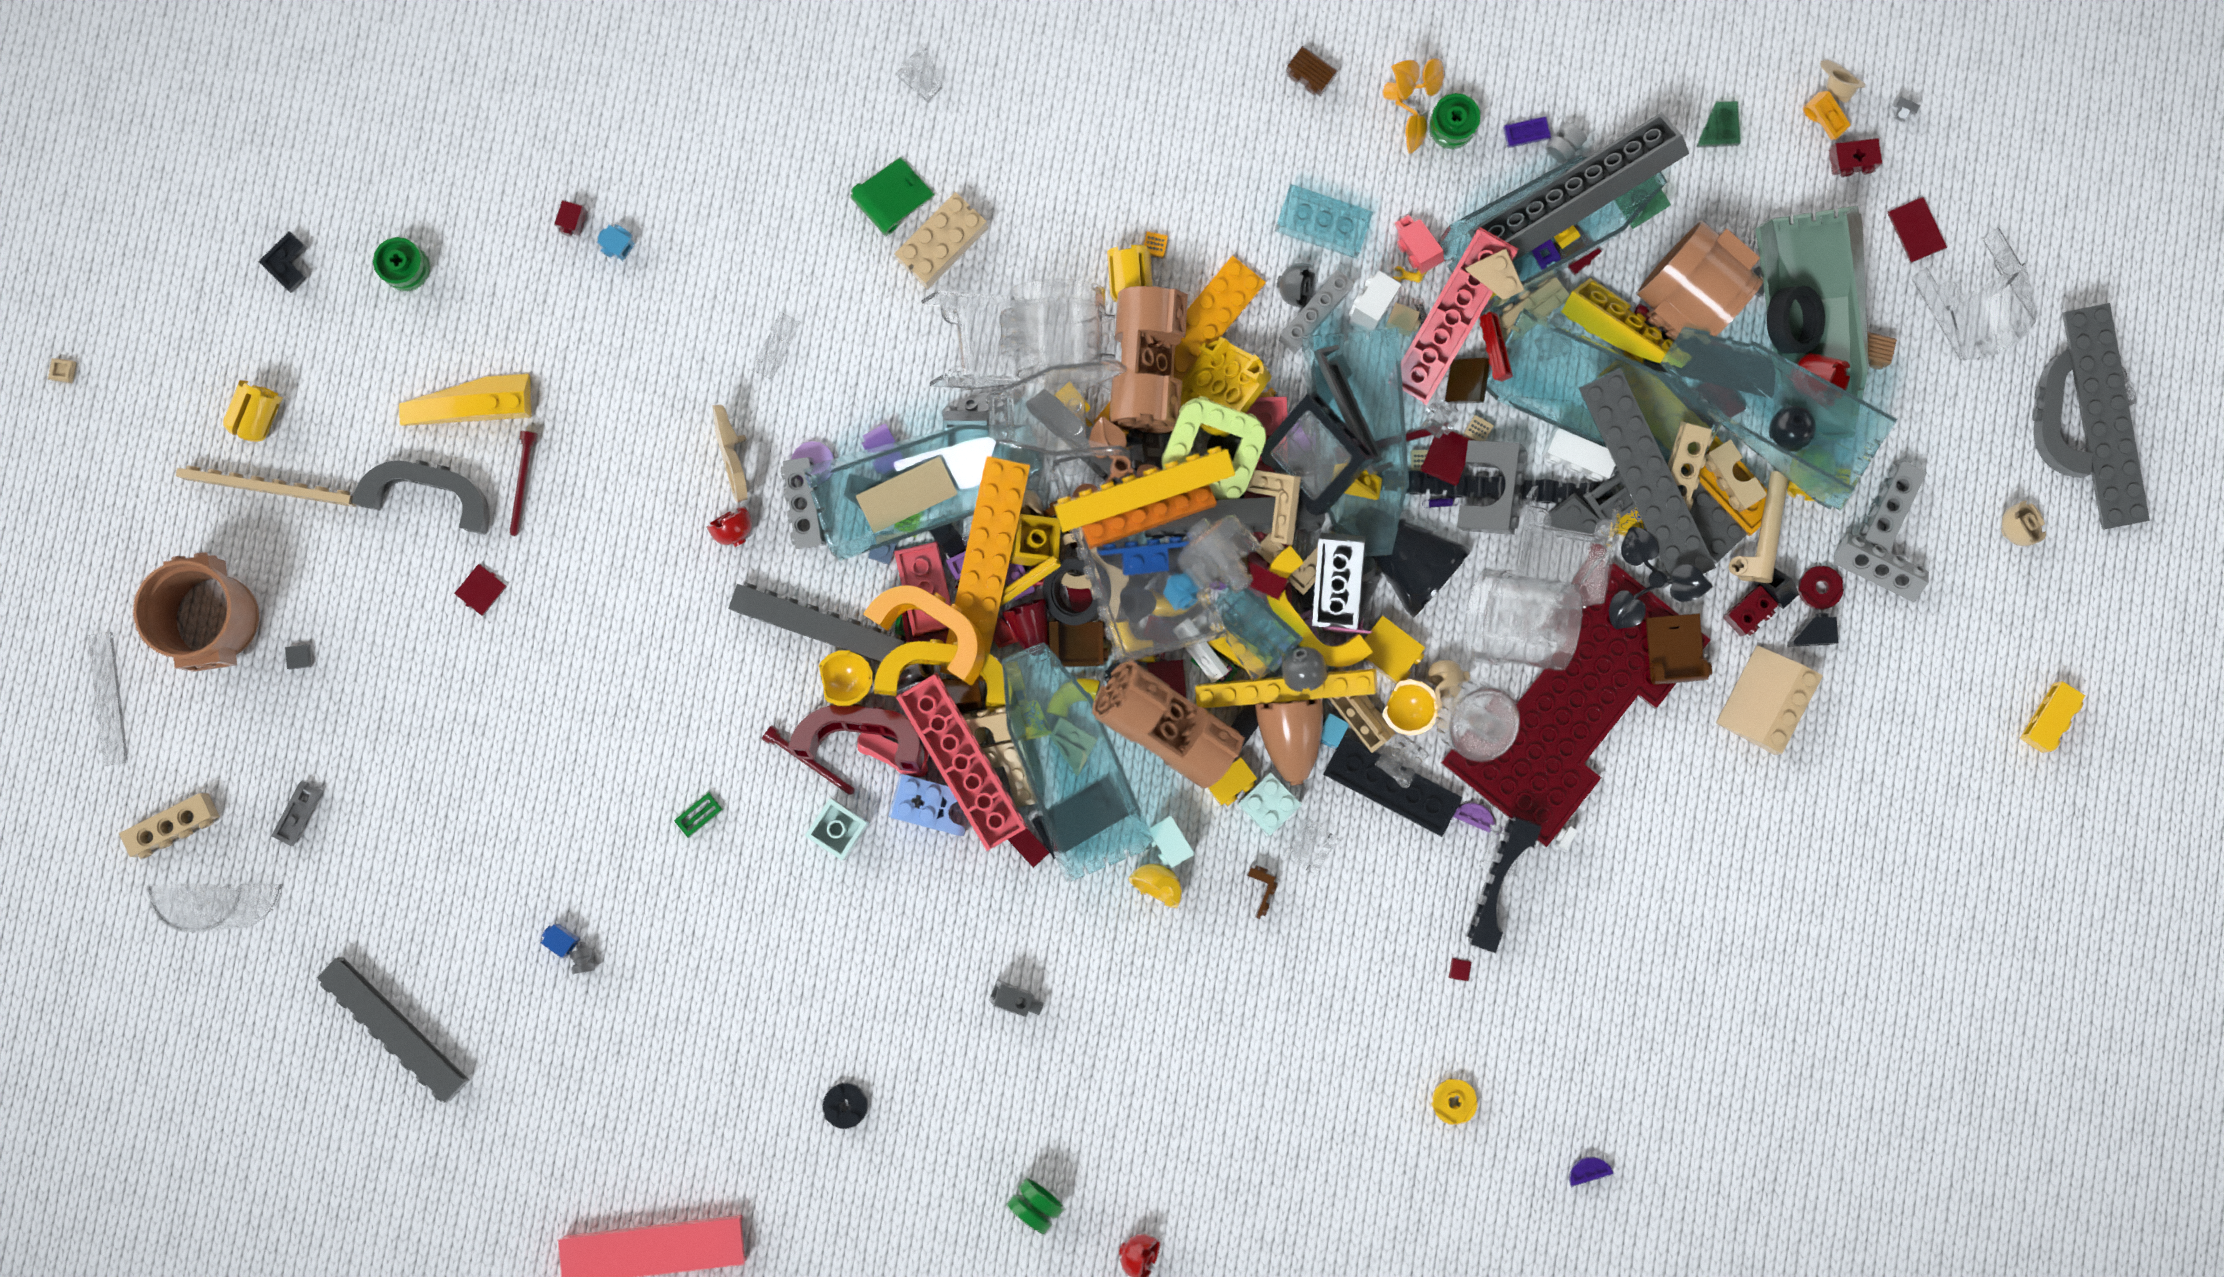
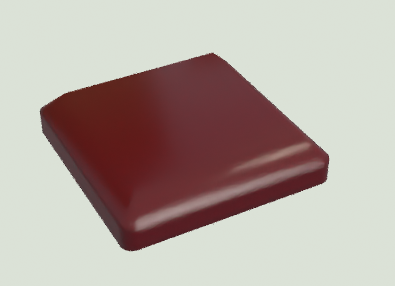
[1448,958,1472,981]

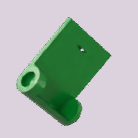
[850,157,935,236]

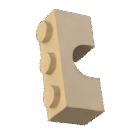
[1705,439,1767,512]
[962,706,1025,744]

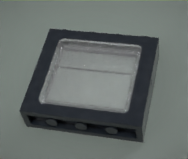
[1260,392,1376,516]

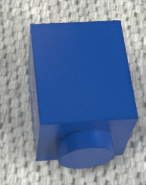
[541,924,580,959]

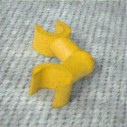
[1393,266,1434,283]

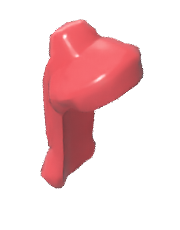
[857,733,929,778]

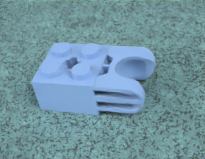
[888,774,966,836]

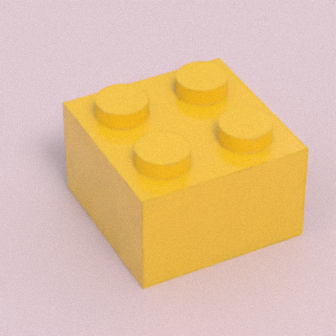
[1009,514,1060,567]

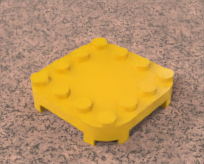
[1181,337,1272,437]

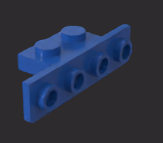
[1096,536,1189,576]

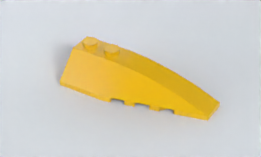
[1561,278,1691,368]
[399,374,532,426]

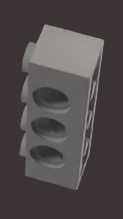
[1279,269,1354,354]
[781,457,826,549]
[1859,461,1927,551]
[1833,533,1929,602]

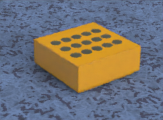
[1144,231,1168,258]

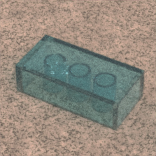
[1275,184,1373,259]
[1208,578,1303,673]

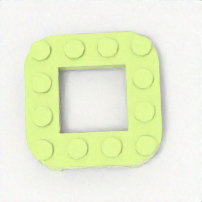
[1161,397,1266,500]

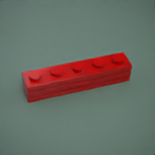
[1479,311,1513,382]

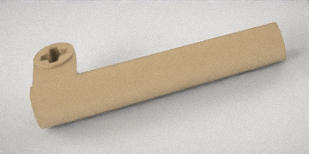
[1729,471,1789,583]

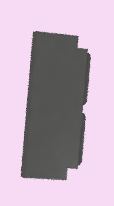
[1313,345,1393,475]

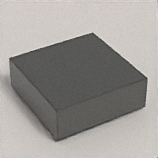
[285,645,312,670]

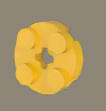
[1431,1078,1477,1125]

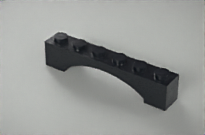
[1466,815,1542,953]

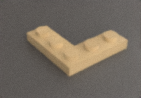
[1246,469,1301,545]
[1254,531,1335,595]
[981,739,1039,807]

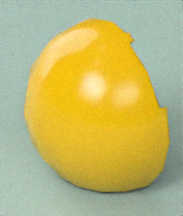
[819,650,872,706]
[1383,679,1440,736]
[1128,864,1182,908]

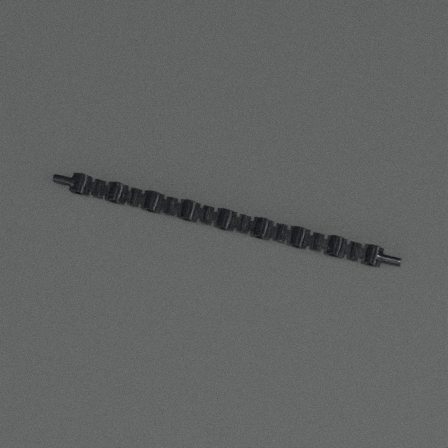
[1231,459,1617,507]

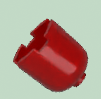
[1792,354,1850,404]

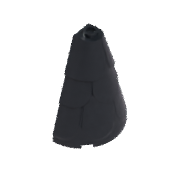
[1354,507,1471,618]

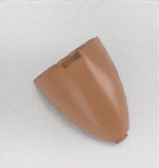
[1255,698,1323,785]

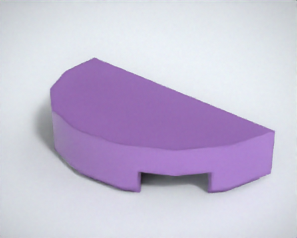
[1453,803,1495,834]

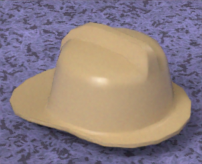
[1820,60,1866,103]

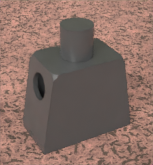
[989,979,1044,1017]

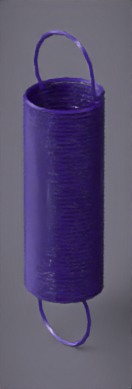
[1422,498,1459,508]

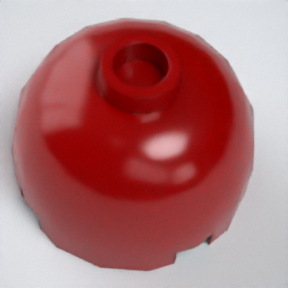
[706,506,752,547]
[1118,1234,1160,1277]

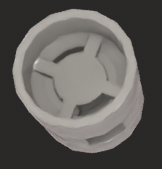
[1545,122,1587,164]

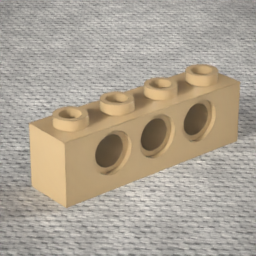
[1667,421,1713,511]
[119,793,220,859]

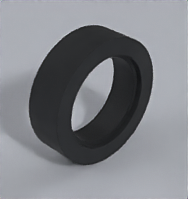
[1767,286,1825,354]
[1043,557,1111,625]

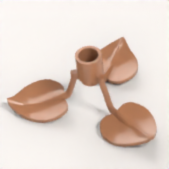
[1072,417,1161,499]

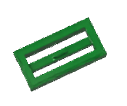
[674,792,724,838]

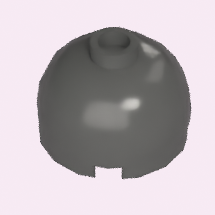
[1277,263,1316,308]
[1282,647,1328,692]

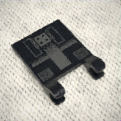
[1126,429,1187,472]

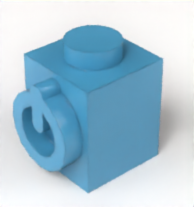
[597,224,635,262]
[1163,571,1199,611]

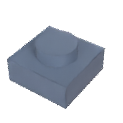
[868,537,897,566]

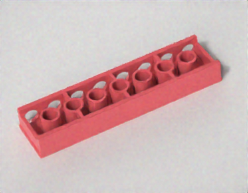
[1389,227,1518,405]
[896,673,1028,851]
[558,1215,746,1277]

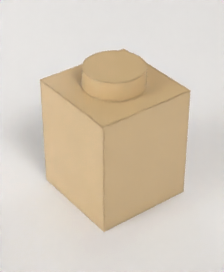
[1385,302,1421,337]

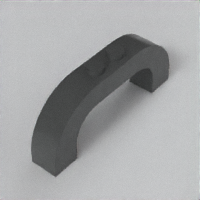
[2032,349,2093,478]
[352,460,490,535]

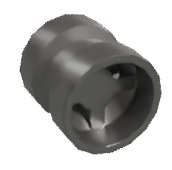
[569,948,595,974]

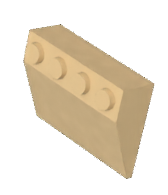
[1716,645,1823,755]

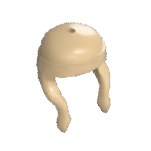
[1428,660,1471,721]

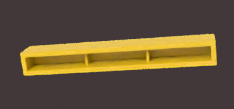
[1053,446,1235,532]
[1195,668,1378,708]

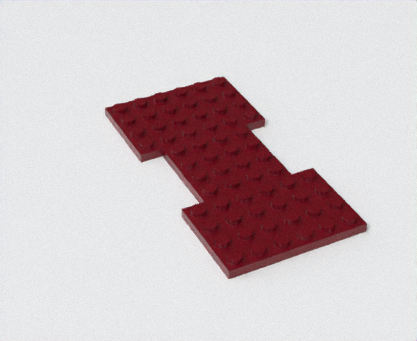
[1440,557,1711,847]

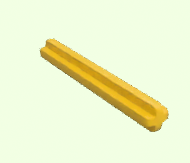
[1000,556,1061,607]

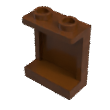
[1049,621,1108,668]

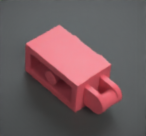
[1395,215,1444,274]

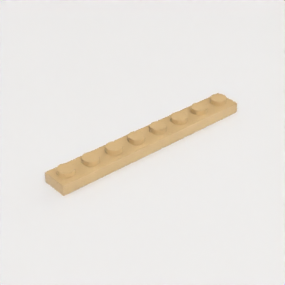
[176,465,356,507]

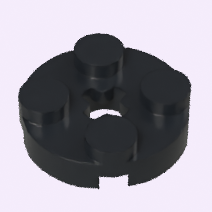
[822,1082,868,1129]

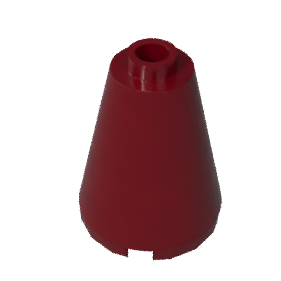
[1002,599,1050,662]

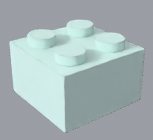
[1237,772,1302,836]
[805,798,870,861]
[1146,816,1194,868]

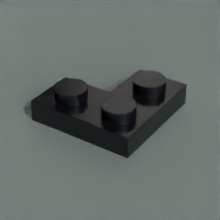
[258,231,307,293]

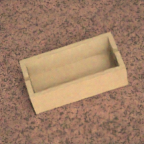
[894,192,988,290]

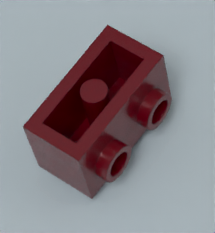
[1723,585,1779,637]

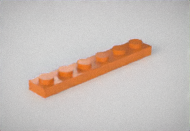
[1082,484,1217,549]

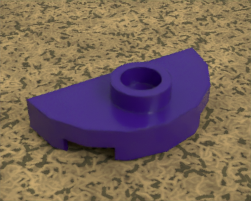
[1569,1157,1614,1187]

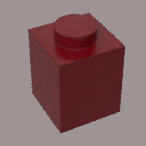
[554,200,588,237]

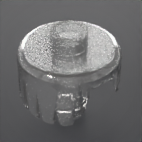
[1177,515,1262,594]
[1435,679,1520,762]

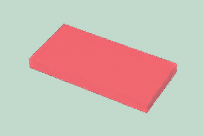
[894,541,951,637]

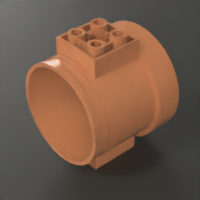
[1636,220,1764,346]
[133,552,259,672]

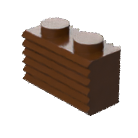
[1286,46,1338,97]

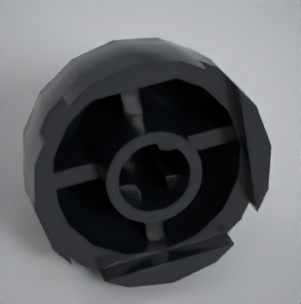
[1768,406,1816,452]

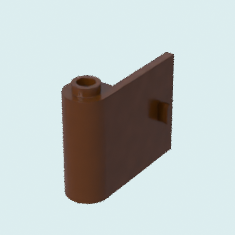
[1646,613,1712,685]

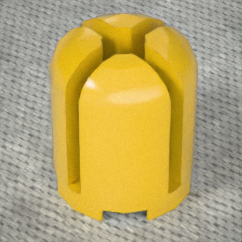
[1107,245,1153,303]
[223,380,283,442]

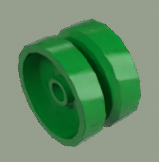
[1429,93,1481,149]
[373,237,430,292]
[1006,1177,1065,1235]

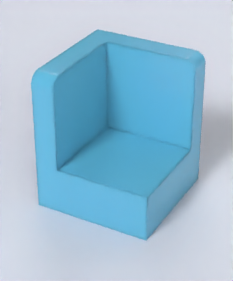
[1321,713,1349,749]

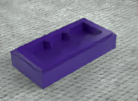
[1503,116,1551,148]

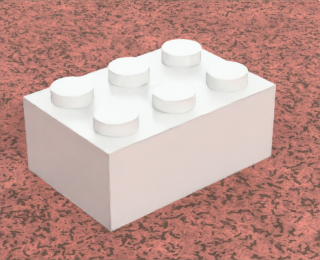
[1348,270,1401,336]
[1541,428,1615,483]

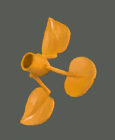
[1383,58,1444,154]

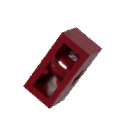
[1829,138,1883,177]

